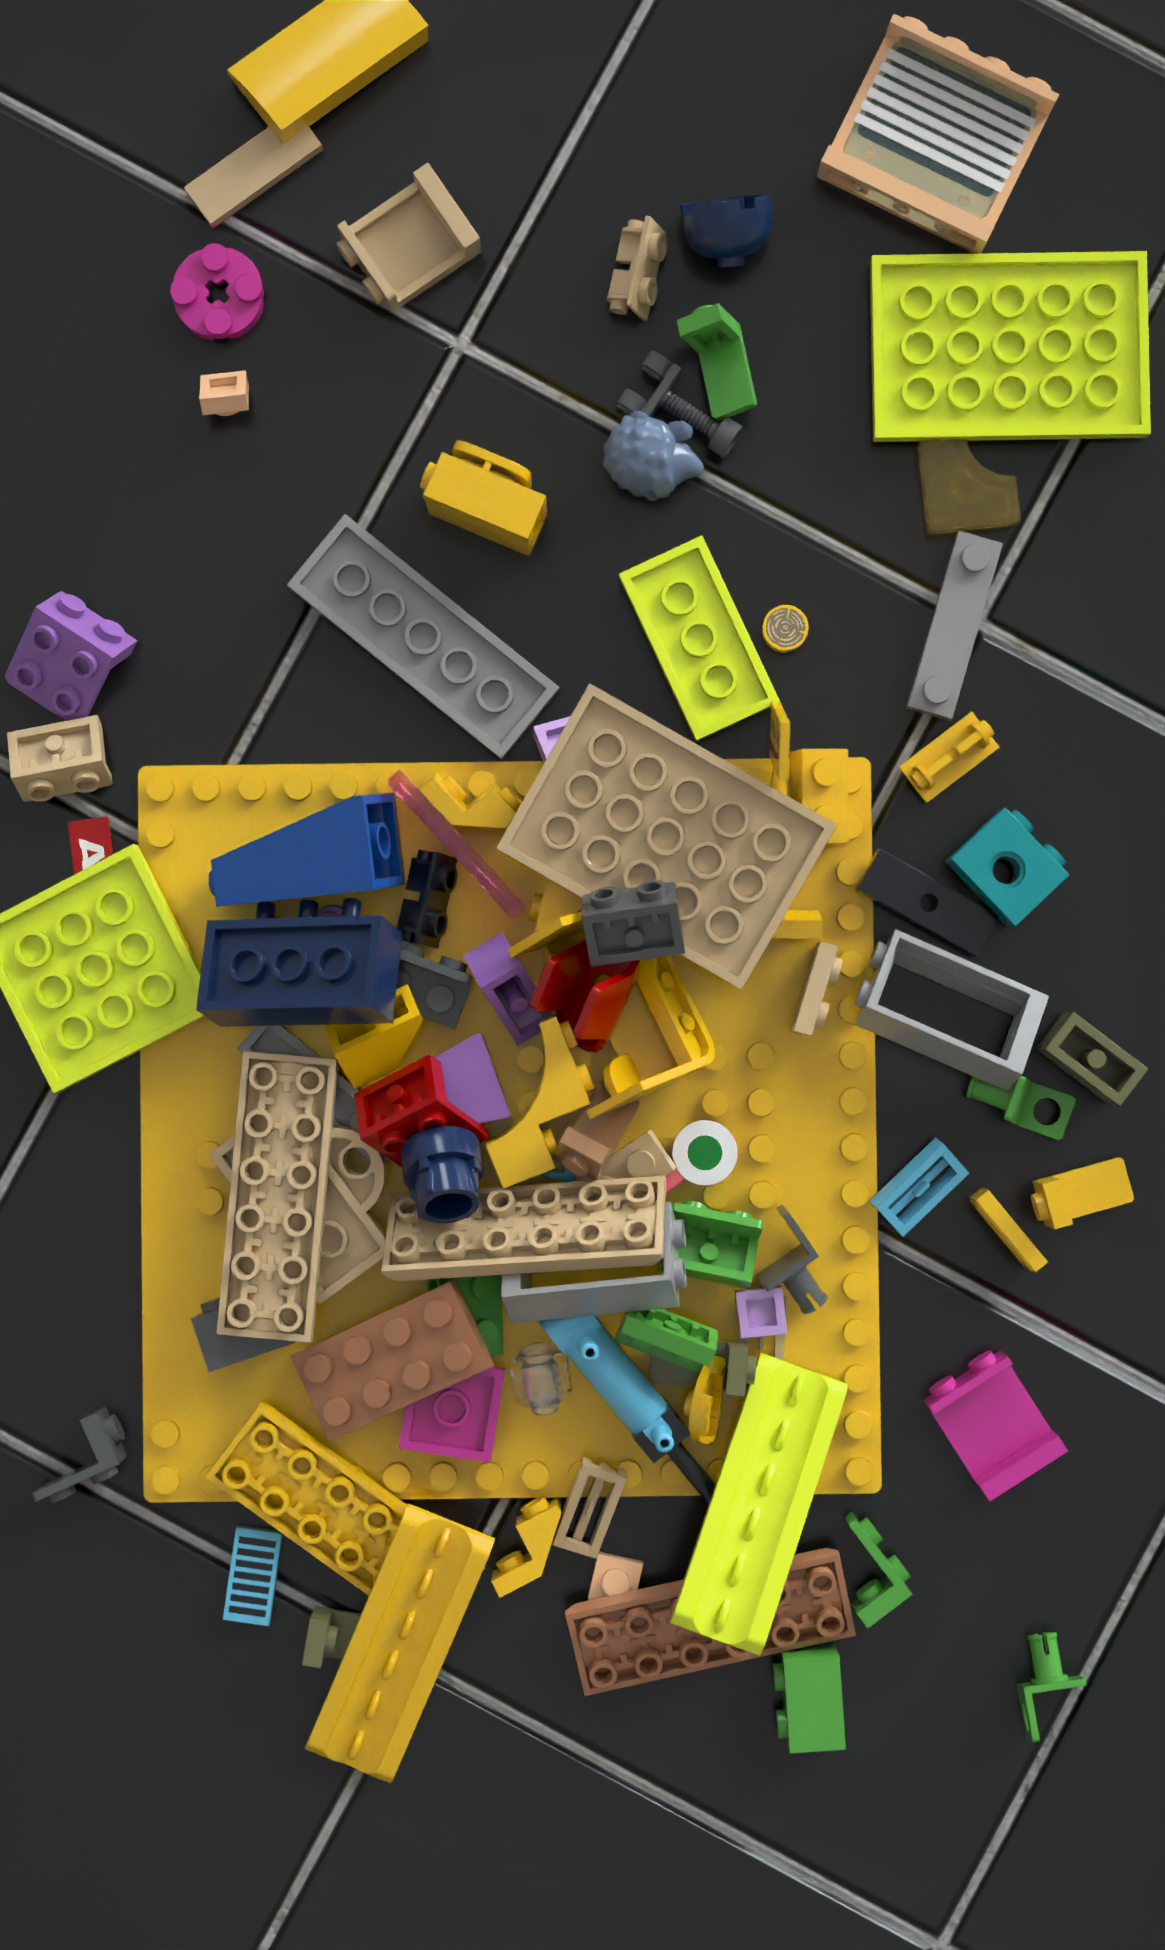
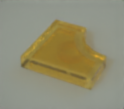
[917,439,1021,535]

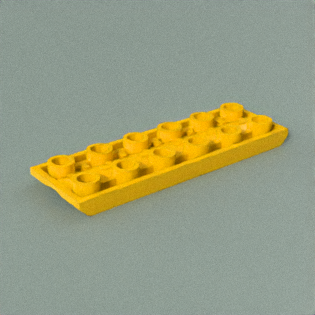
[205,1403,485,1596]
[305,1503,495,1784]

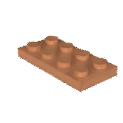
[291,1279,495,1441]

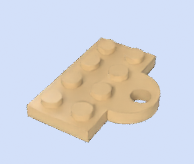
[209,1126,387,1304]

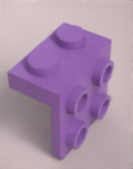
[5,591,137,721]

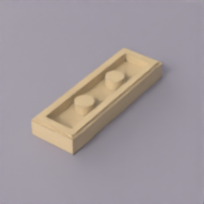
[184,126,323,229]

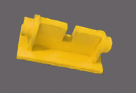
[899,711,1000,803]

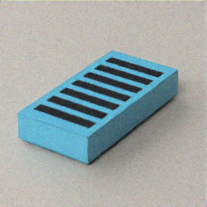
[223,1524,283,1626]

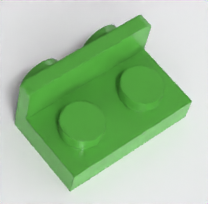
[615,1308,718,1373]

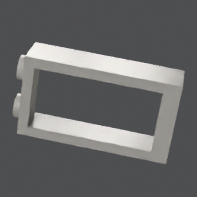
[853,929,1049,1091]
[501,1202,687,1323]

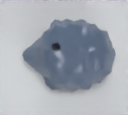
[602,411,704,501]

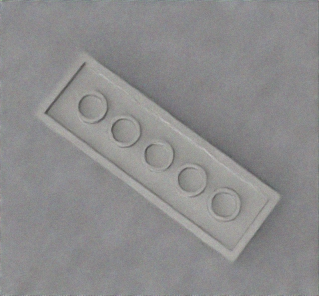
[287,514,560,760]

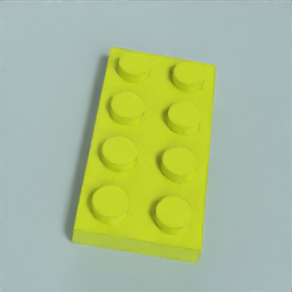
[618,535,780,742]

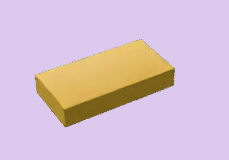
[969,1187,1048,1272]

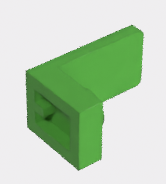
[844,1512,912,1628]

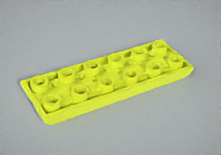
[670,1352,848,1656]

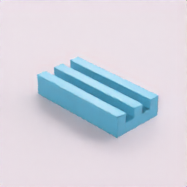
[869,1137,969,1237]

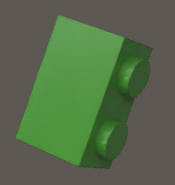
[772,1644,846,1754]

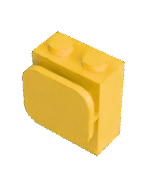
[420,440,547,557]

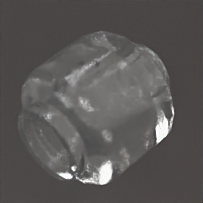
[509,1342,573,1416]

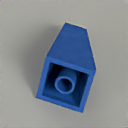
[209,793,405,907]

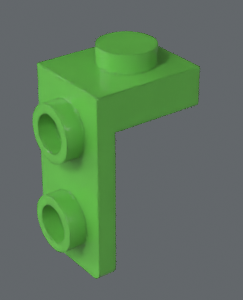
[677,303,757,421]

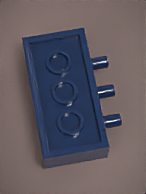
[196,898,402,1027]

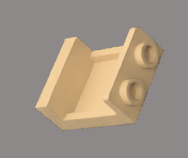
[336,163,482,313]

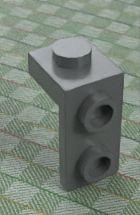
[31,1406,128,1504]

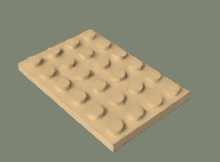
[496,683,837,990]

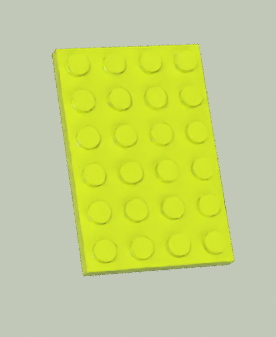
[870,251,1151,442]

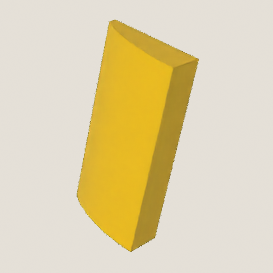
[227,0,429,144]

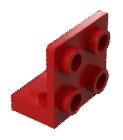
[354,1054,489,1168]

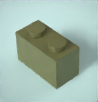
[1036,1012,1148,1106]

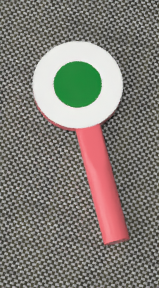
[665,1120,738,1195]

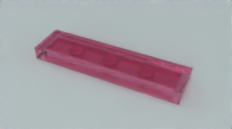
[387,769,526,918]

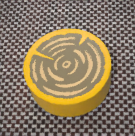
[762,605,809,653]

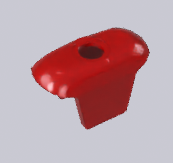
[530,938,640,1053]

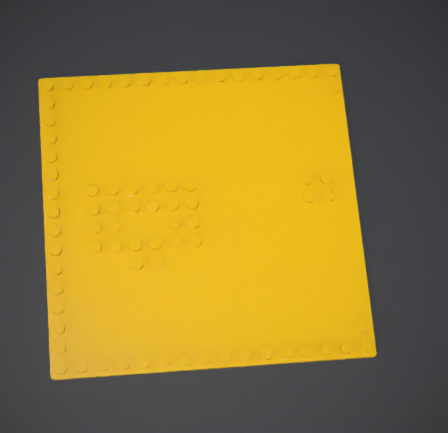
[138,757,882,1503]

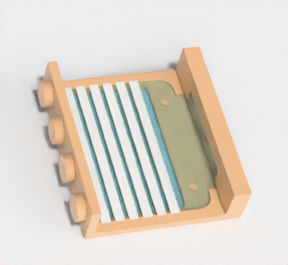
[816,14,1059,254]

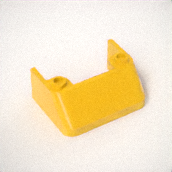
[507,911,715,1119]

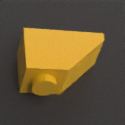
[323,984,423,1089]

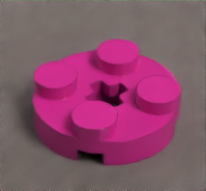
[170,243,264,341]

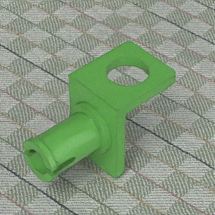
[967,1076,1076,1140]
[1017,1632,1086,1743]

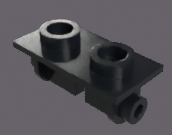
[396,849,458,948]

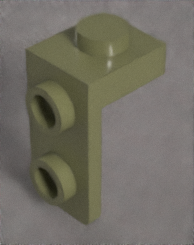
[649,1340,756,1396]

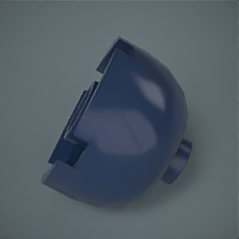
[680,194,773,268]

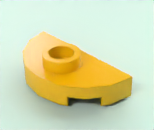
[684,1355,727,1446]

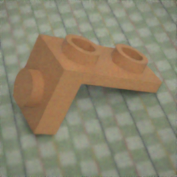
[555,1082,639,1180]

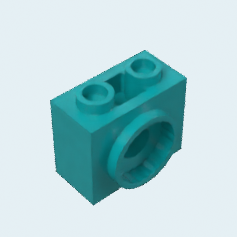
[945,807,1069,928]

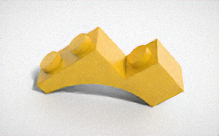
[486,1014,595,1189]

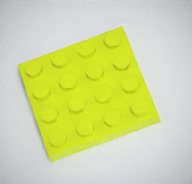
[0,844,206,1094]

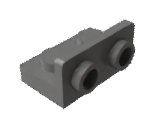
[581,880,685,967]
[397,940,474,1029]

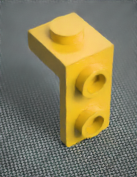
[1031,1157,1134,1229]

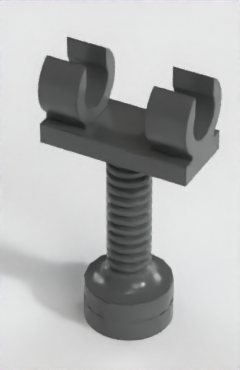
[617,350,743,458]

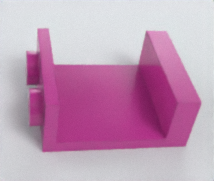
[923,1350,1068,1502]

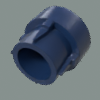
[400,1126,484,1223]

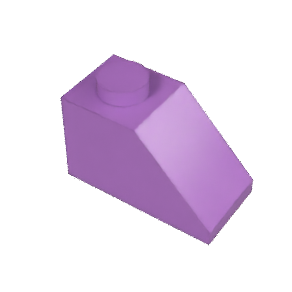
[463,932,552,1046]

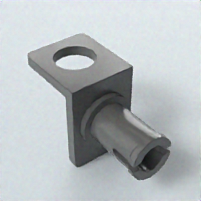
[756,1204,828,1314]

